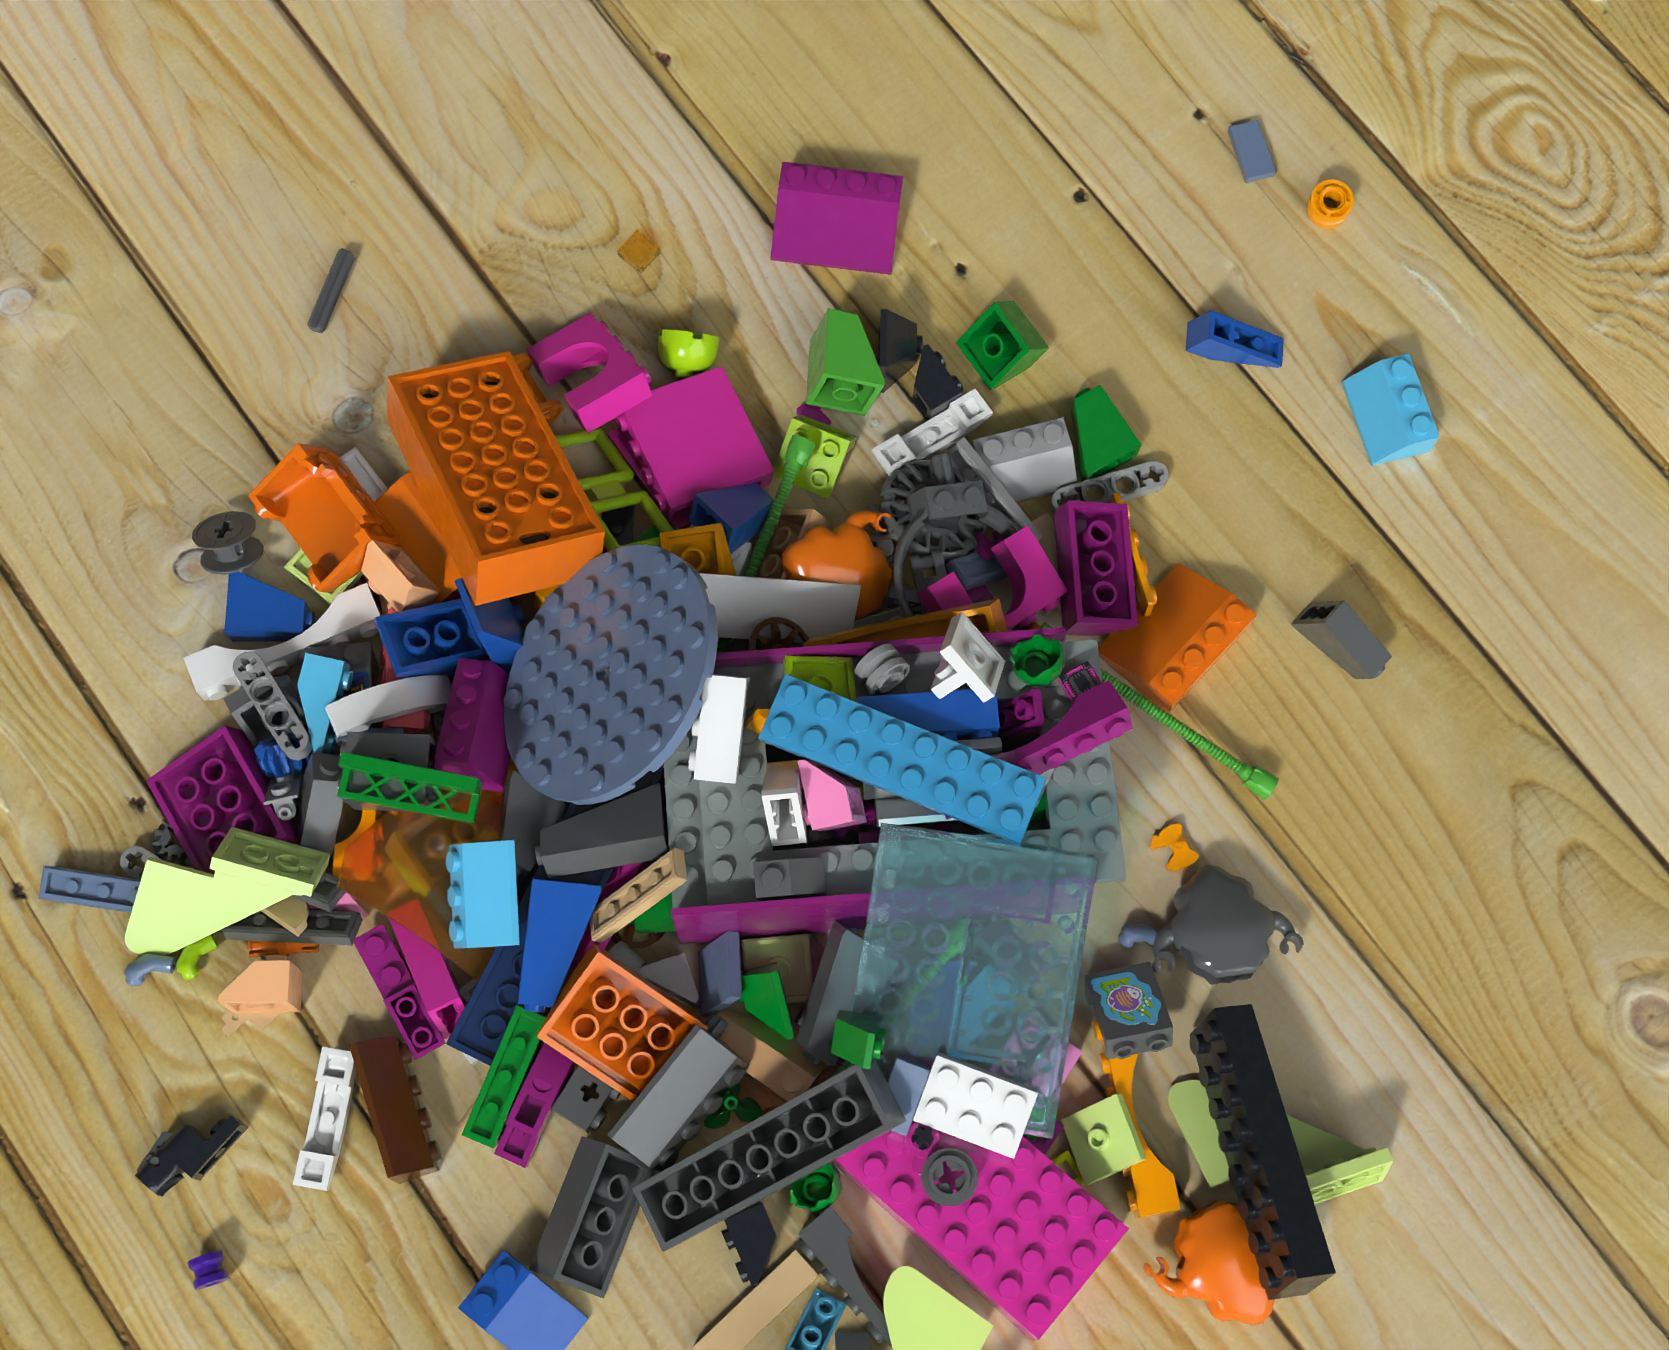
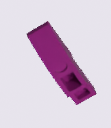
[997,689,1044,751]
[354,923,446,1060]
[494,1043,575,1168]

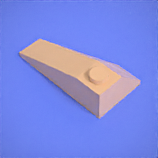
[698,1009,829,1103]

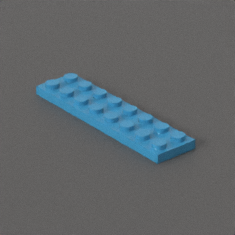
[758,674,1047,845]

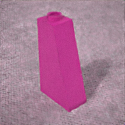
[387,899,467,1039]

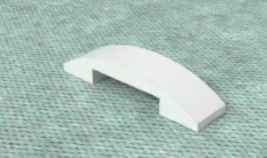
[871,389,993,475]
[325,675,452,737]
[293,1046,356,1191]

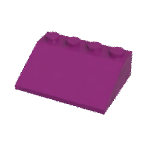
[770,162,903,275]
[146,725,298,875]

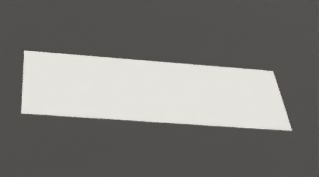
[699,573,861,643]

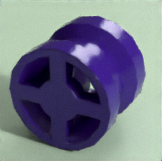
[187,1251,229,1290]

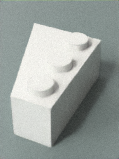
[688,673,750,784]

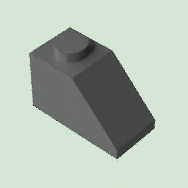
[753,857,827,898]

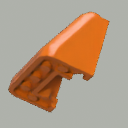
[248,443,400,592]

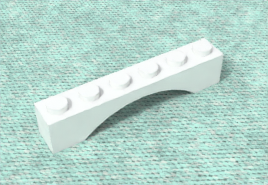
[183,583,382,701]

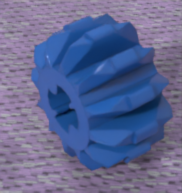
[254,731,313,778]

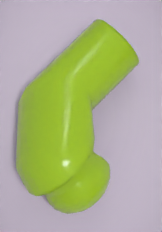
[176,934,218,980]

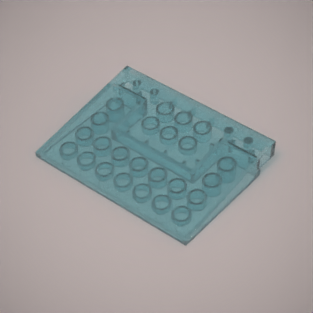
[843,823,1098,1139]

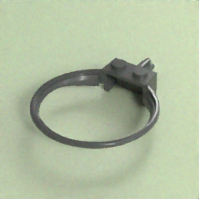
[893,453,1037,631]

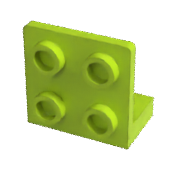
[773,414,857,499]

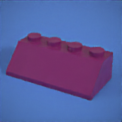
[1054,500,1138,636]
[434,658,511,792]

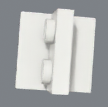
[931,612,1005,703]

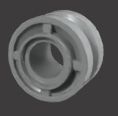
[854,644,910,696]

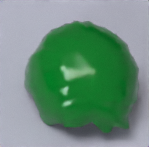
[1010,634,1064,686]
[789,1162,842,1212]

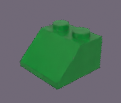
[956,301,1049,390]

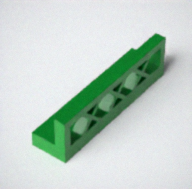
[337,752,483,824]
[461,1005,547,1148]

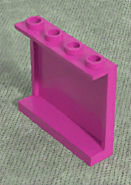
[615,366,775,522]

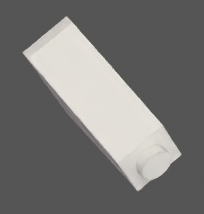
[762,760,807,846]

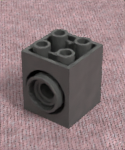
[337,732,438,812]

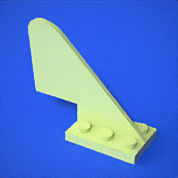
[124,827,330,955]
[1167,1080,1394,1204]
[883,1266,993,1350]

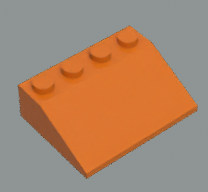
[374,471,462,605]
[1098,563,1257,713]
[536,943,709,1102]

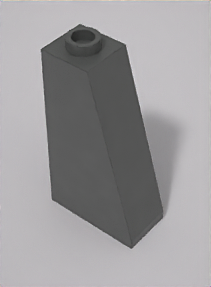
[535,784,669,878]
[796,920,900,1067]

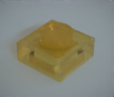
[617,229,661,273]

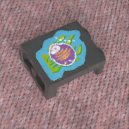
[1085,962,1173,1060]

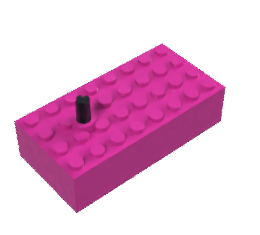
[832,1042,1129,1341]

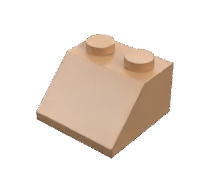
[361,540,441,612]
[218,955,303,1013]

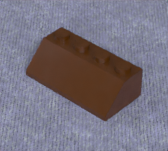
[349,1036,442,1184]

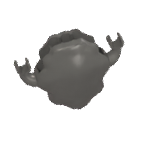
[1152,865,1304,985]

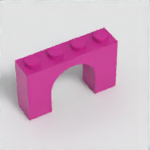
[526,313,653,434]
[916,525,1068,631]

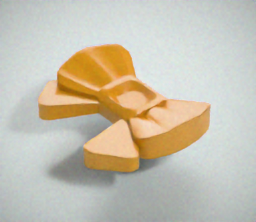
[1150,823,1199,871]

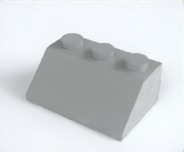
[971,417,1077,503]

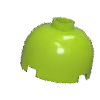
[657,329,720,378]

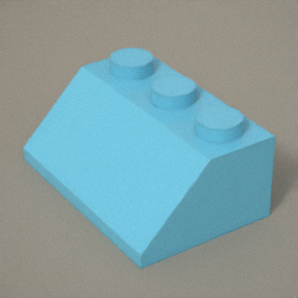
[1342,353,1440,466]
[446,840,519,948]

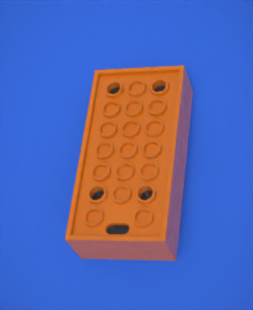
[387,351,605,606]

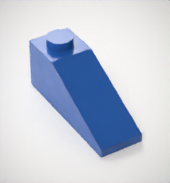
[1185,310,1284,368]

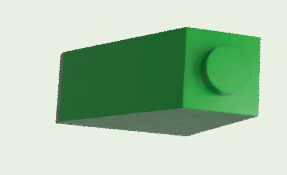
[1071,385,1141,481]

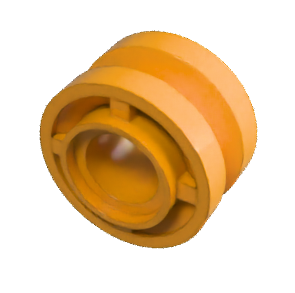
[1307,179,1354,228]

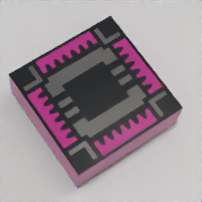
[1057,661,1102,705]

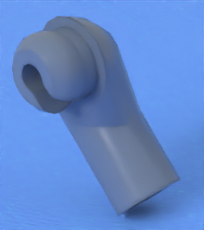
[1118,922,1159,948]
[124,953,176,986]

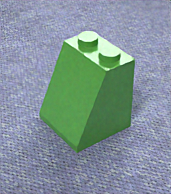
[806,308,885,416]

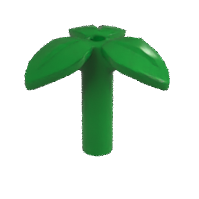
[704,1083,763,1129]

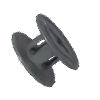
[192,511,264,575]

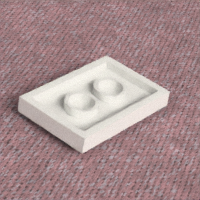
[913,1052,1039,1159]

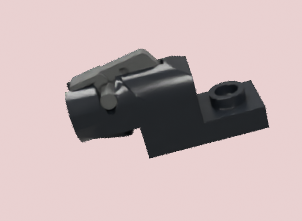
[135,1115,248,1197]

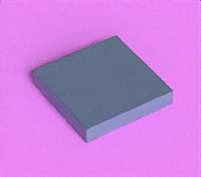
[698,931,742,1017]

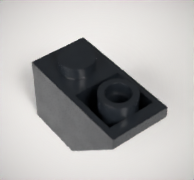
[913,344,963,420]
[721,1203,777,1287]

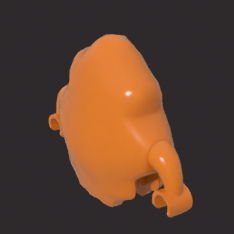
[782,510,893,620]
[1143,1200,1275,1325]

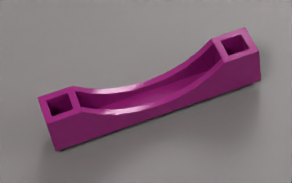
[944,680,1133,820]

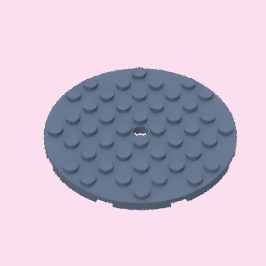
[503,545,718,805]

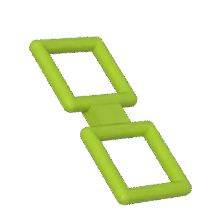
[555,427,673,551]

